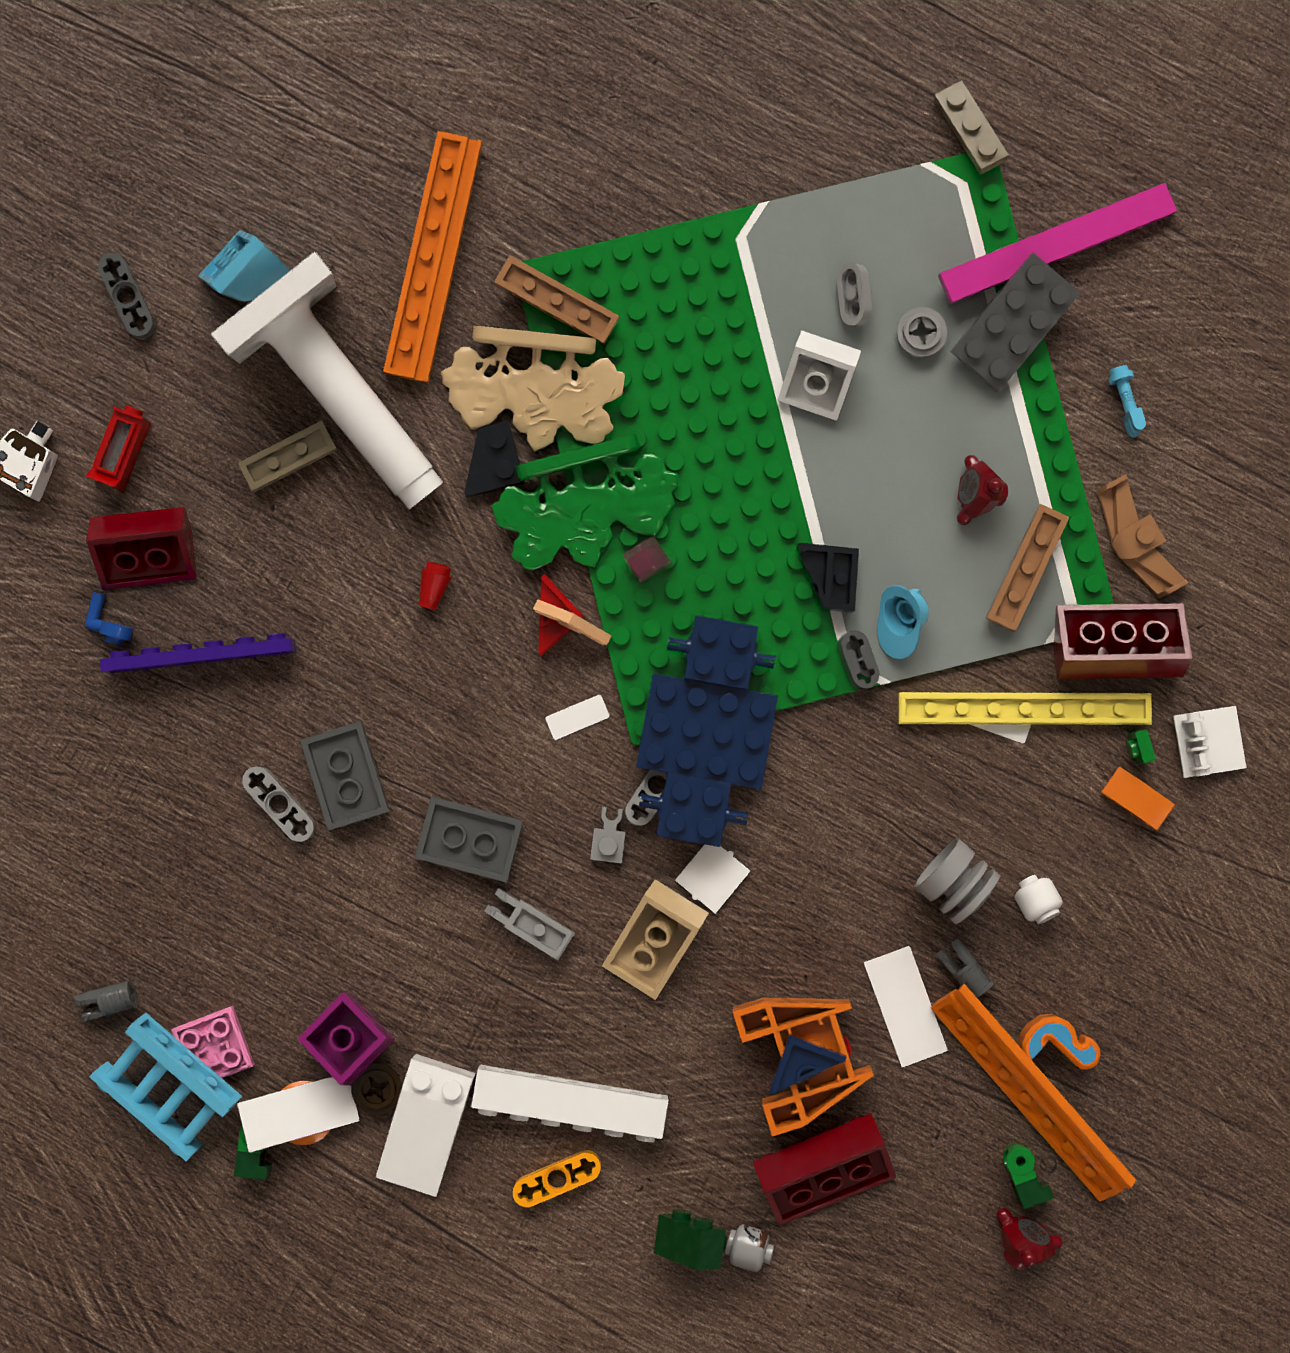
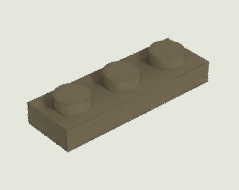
[934,80,1009,175]
[238,421,338,493]

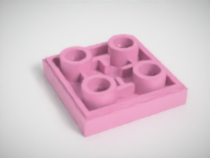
[171,1006,255,1078]

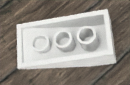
[376,1054,476,1197]

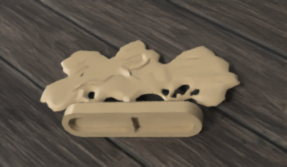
[441,326,625,452]

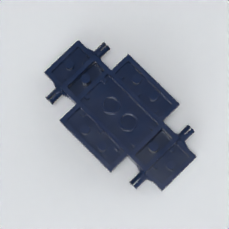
[636,615,778,847]

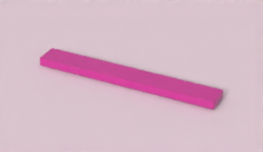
[938,183,1177,304]

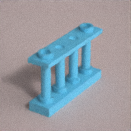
[90,1013,242,1161]

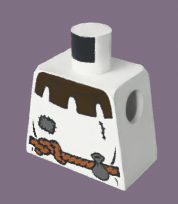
[0,421,58,502]

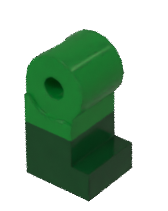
[234,1125,272,1180]
[1002,1143,1054,1209]

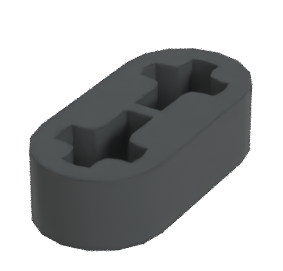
[837,630,880,690]

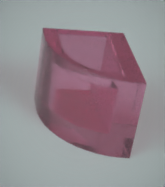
[623,537,672,584]

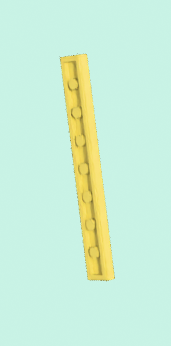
[898,692,1152,725]

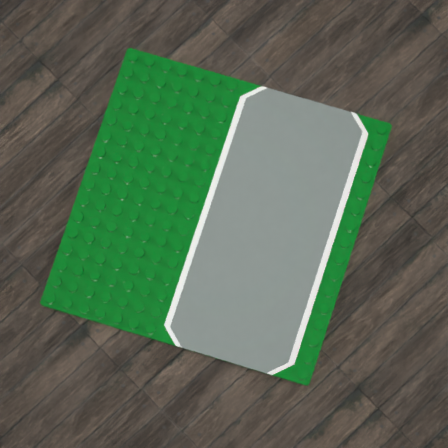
[521,153,1114,745]

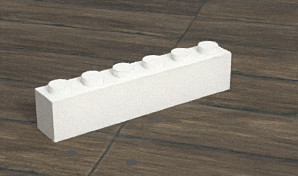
[471,1065,668,1142]

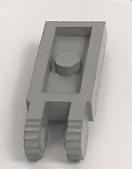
[484,888,575,960]

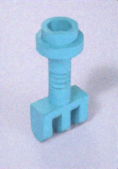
[1108,365,1146,438]

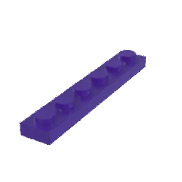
[100,634,297,674]

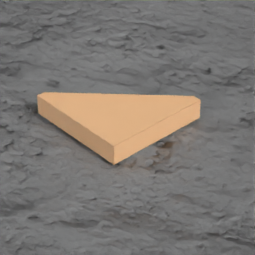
[533,599,611,646]

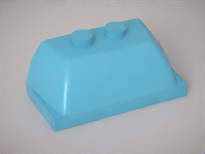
[198,230,291,302]

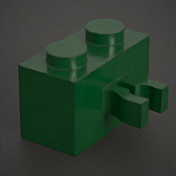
[654,1209,727,1271]

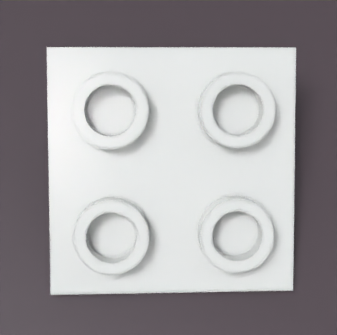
[1173,706,1247,778]

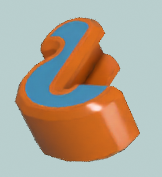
[1018,1013,1101,1070]

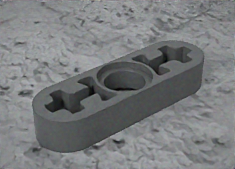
[98,253,156,339]

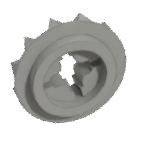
[896,307,947,358]

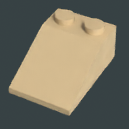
[602,879,709,1000]

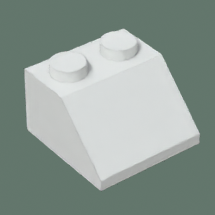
[777,331,861,421]

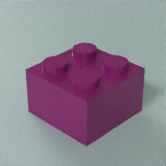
[297,992,395,1085]

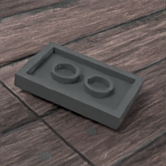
[300,721,390,831]
[415,797,524,883]

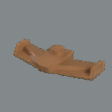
[1097,474,1189,599]

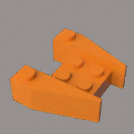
[732,997,874,1136]

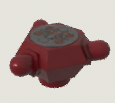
[957,455,1008,525]
[996,1208,1063,1270]

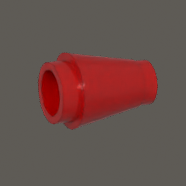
[418,561,452,610]

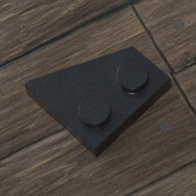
[464,421,525,498]
[797,543,859,613]

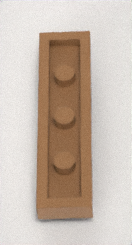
[494,255,619,346]
[985,504,1069,632]

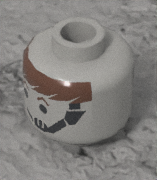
[725,1225,774,1272]

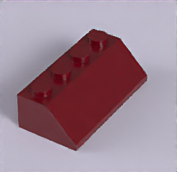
[1054,603,1192,679]
[753,1113,897,1226]

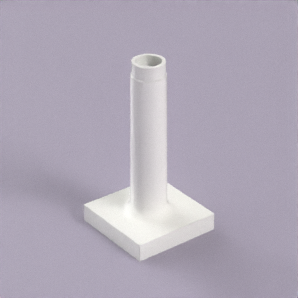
[211,252,443,509]

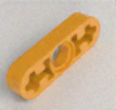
[513,1150,601,1207]

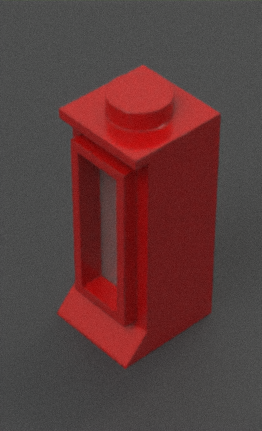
[85,405,151,493]

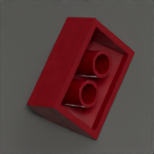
[86,507,197,590]

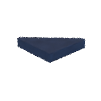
[769,1034,846,1094]

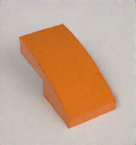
[1101,767,1175,831]

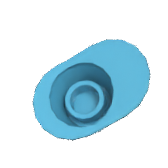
[877,585,929,659]

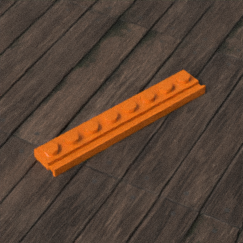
[383,131,483,384]
[931,984,1136,1202]

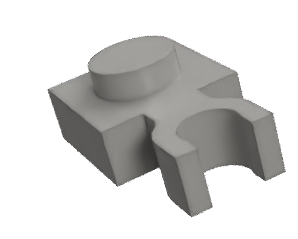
[590,807,626,863]

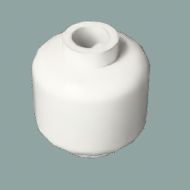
[1014,875,1063,925]

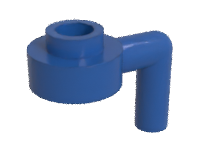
[85,592,134,645]

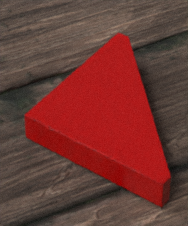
[538,574,584,656]

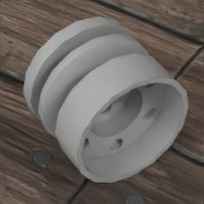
[914,838,1000,924]

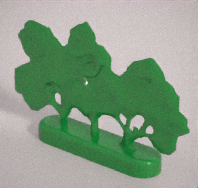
[492,434,678,570]

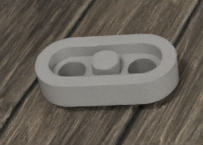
[837,263,873,326]

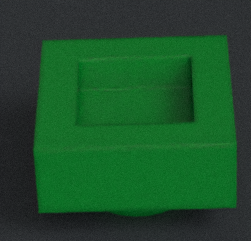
[1126,729,1156,764]

